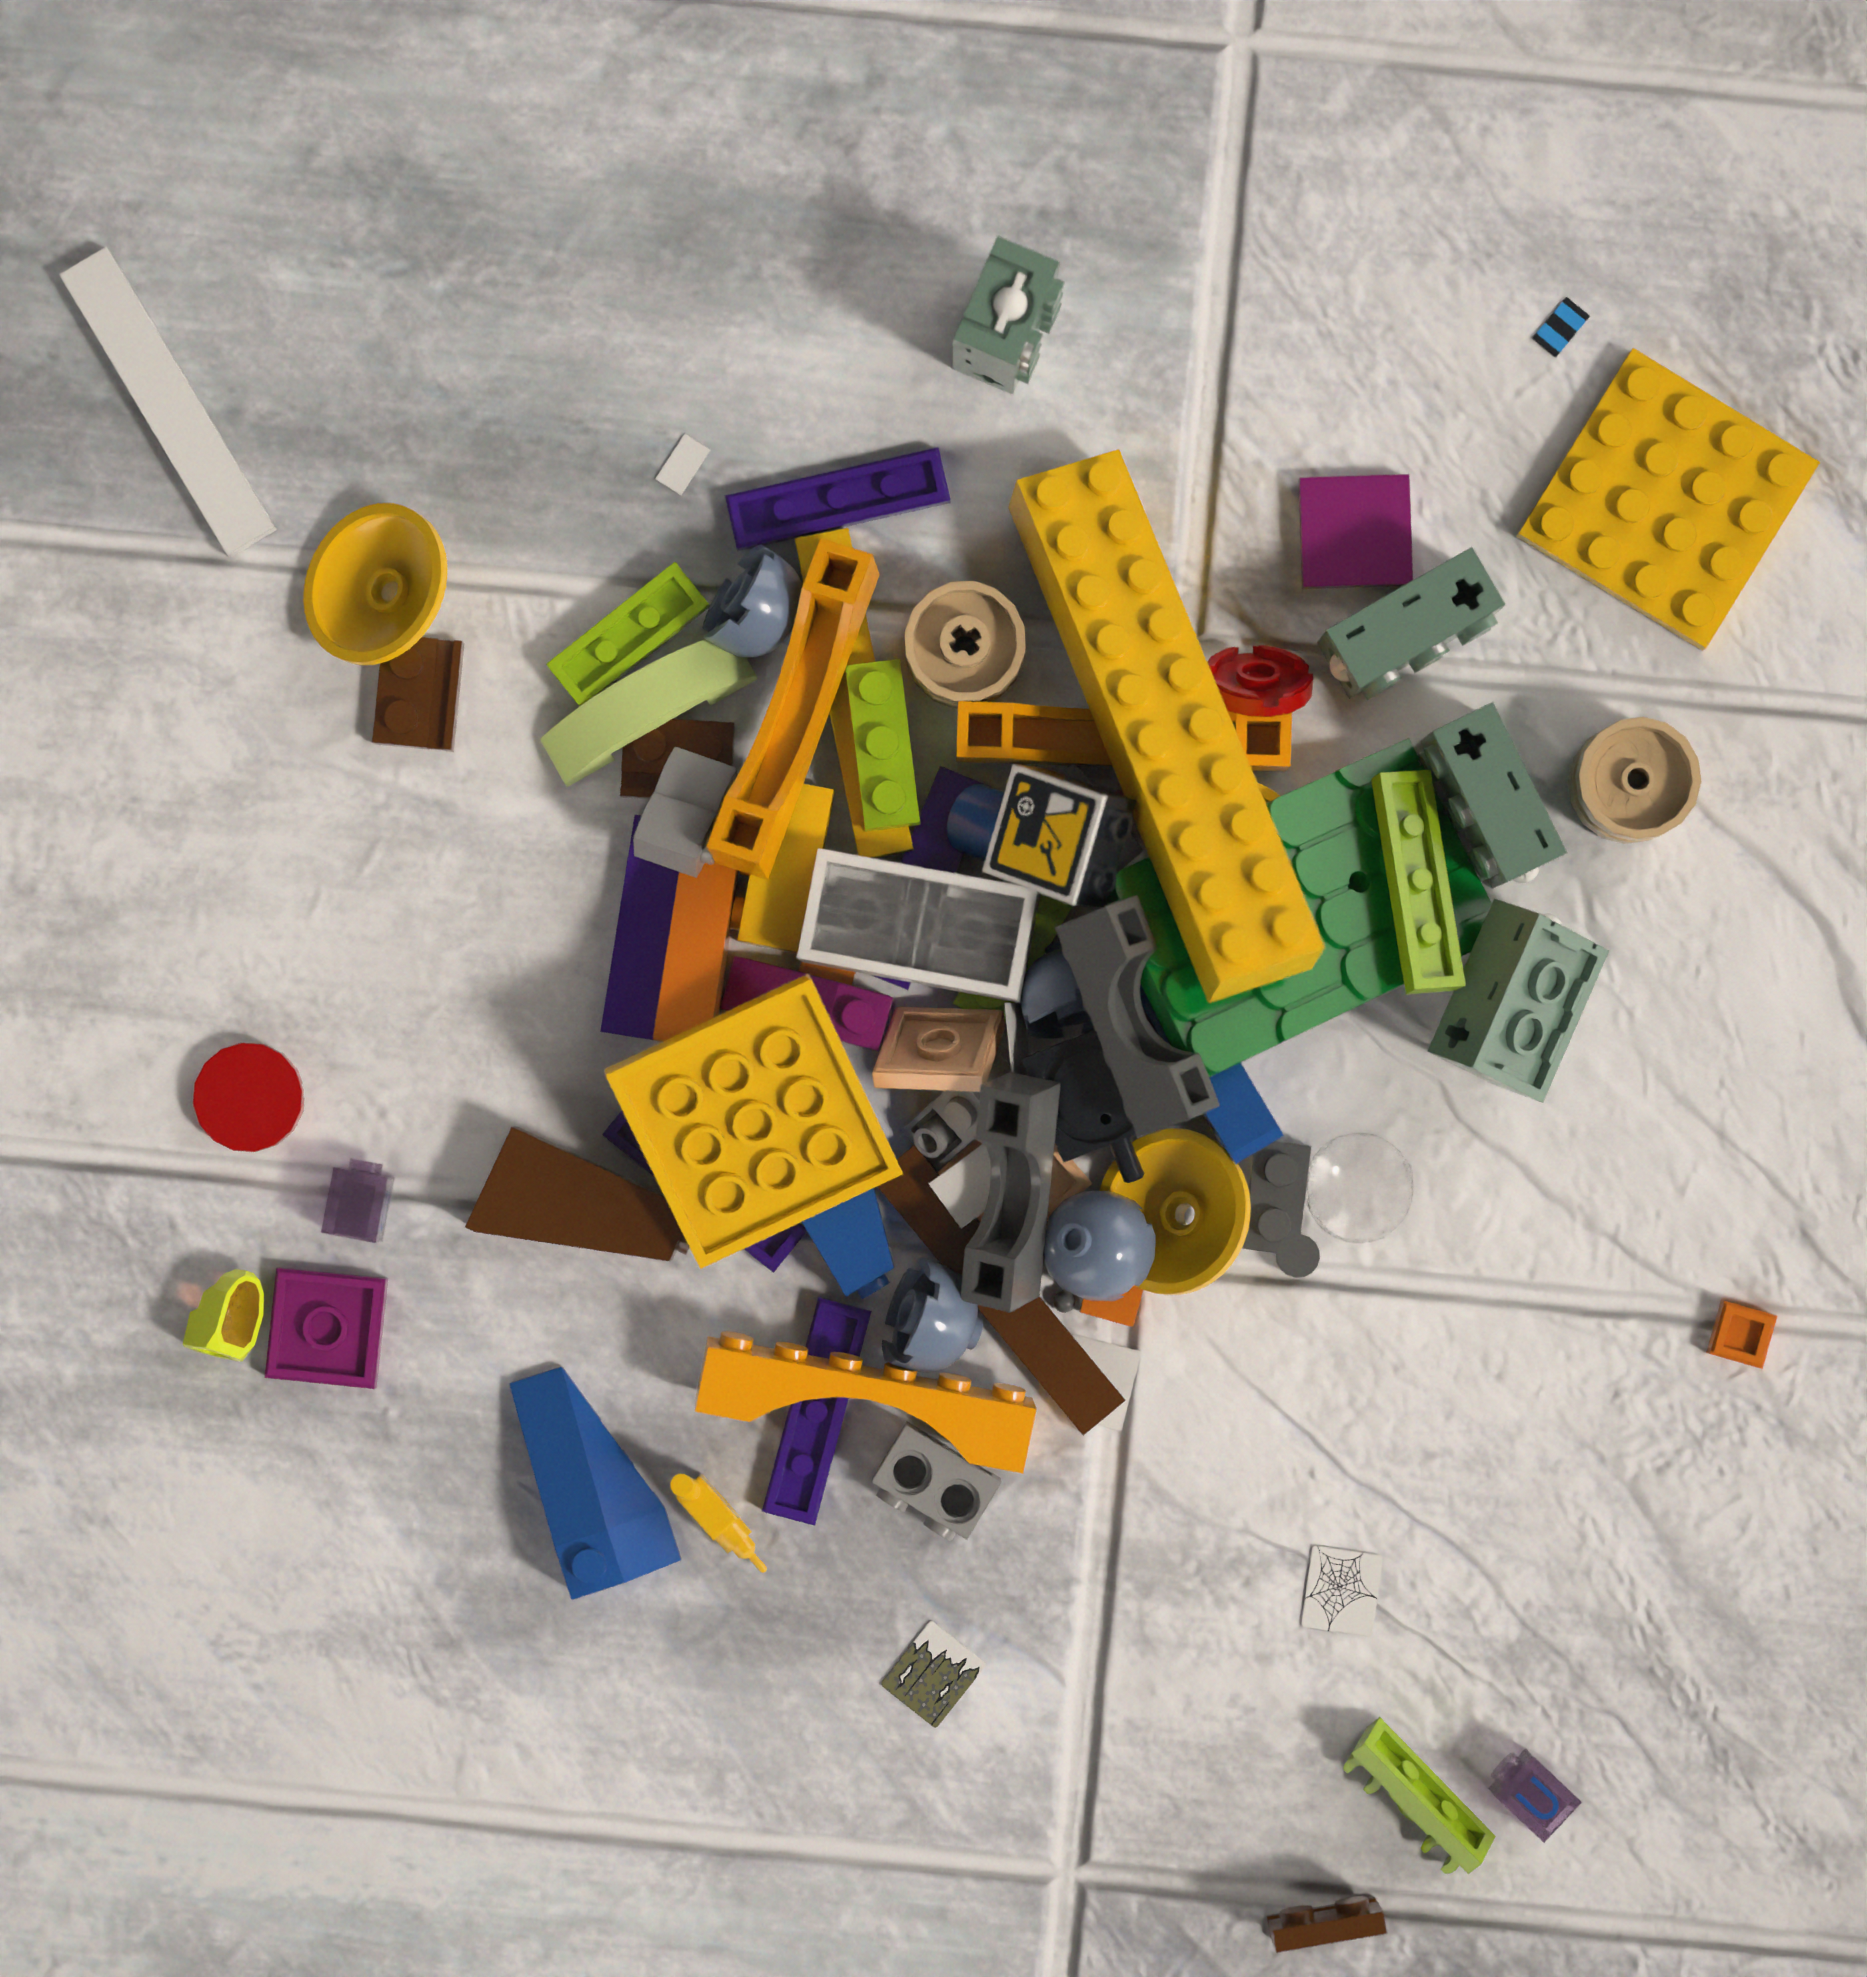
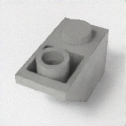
[901,1051,1011,1171]

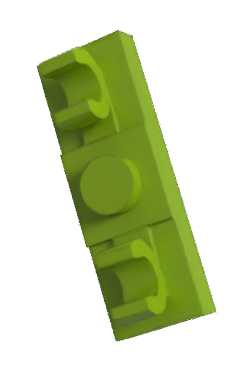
[1343,1717,1496,1874]

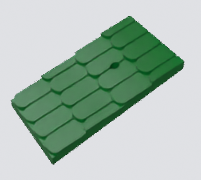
[1105,738,1492,1078]

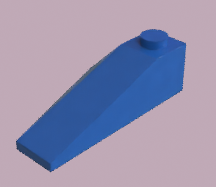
[509,1366,682,1600]

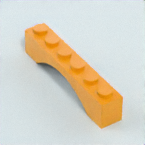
[706,538,880,880]
[956,701,1292,772]
[695,1331,1037,1474]

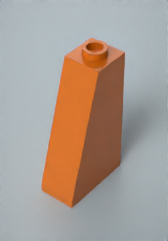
[653,862,739,1042]

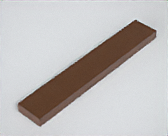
[877,1145,1126,1436]

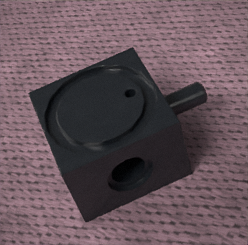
[1022,1029,1144,1183]

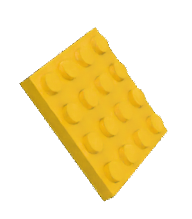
[1516,348,1820,651]
[604,973,903,1269]

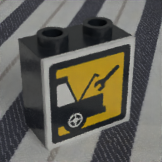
[982,764,1136,908]

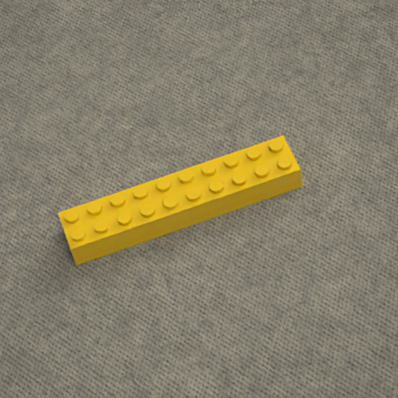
[1008,449,1325,1003]

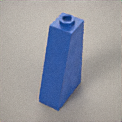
[1140,984,1284,1164]
[802,1188,894,1299]

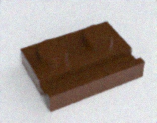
[372,637,464,752]
[620,719,735,799]
[1267,1896,1387,1953]

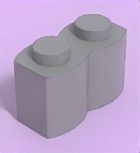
[634,747,737,878]

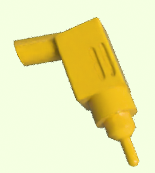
[670,1474,767,1573]

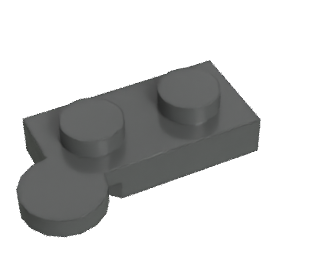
[1242,1142,1320,1278]

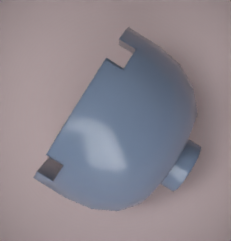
[702,544,803,658]
[1020,941,1095,1039]
[1043,1191,1156,1301]
[882,1257,983,1373]

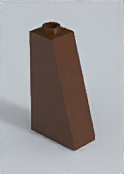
[465,1126,690,1261]

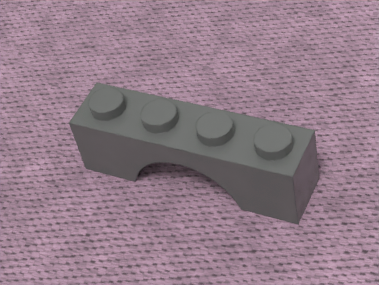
[1055,895,1220,1138]
[961,1072,1061,1312]

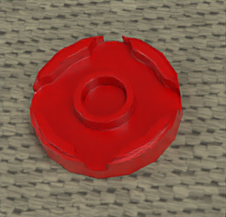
[1207,645,1313,717]
[193,1043,304,1152]

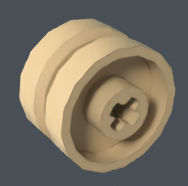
[905,581,1026,709]
[1568,717,1702,844]

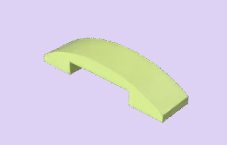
[540,639,758,787]

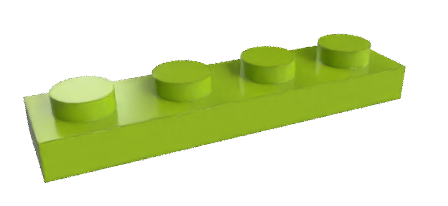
[1371,770,1466,994]

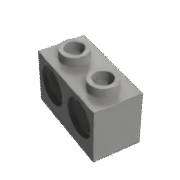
[872,1421,1002,1541]

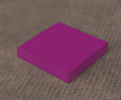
[1298,474,1413,589]
[264,1267,388,1389]

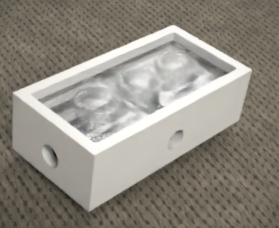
[797,848,1041,1003]

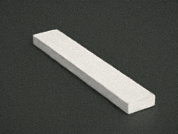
[59,247,277,558]

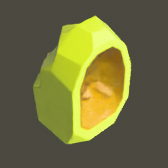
[183,1269,264,1362]

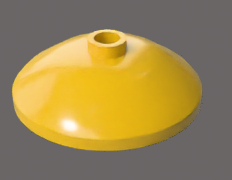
[303,503,447,665]
[1099,1128,1250,1295]

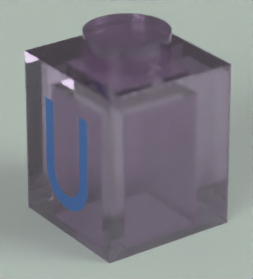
[321,1158,395,1243]
[1488,1748,1582,1843]

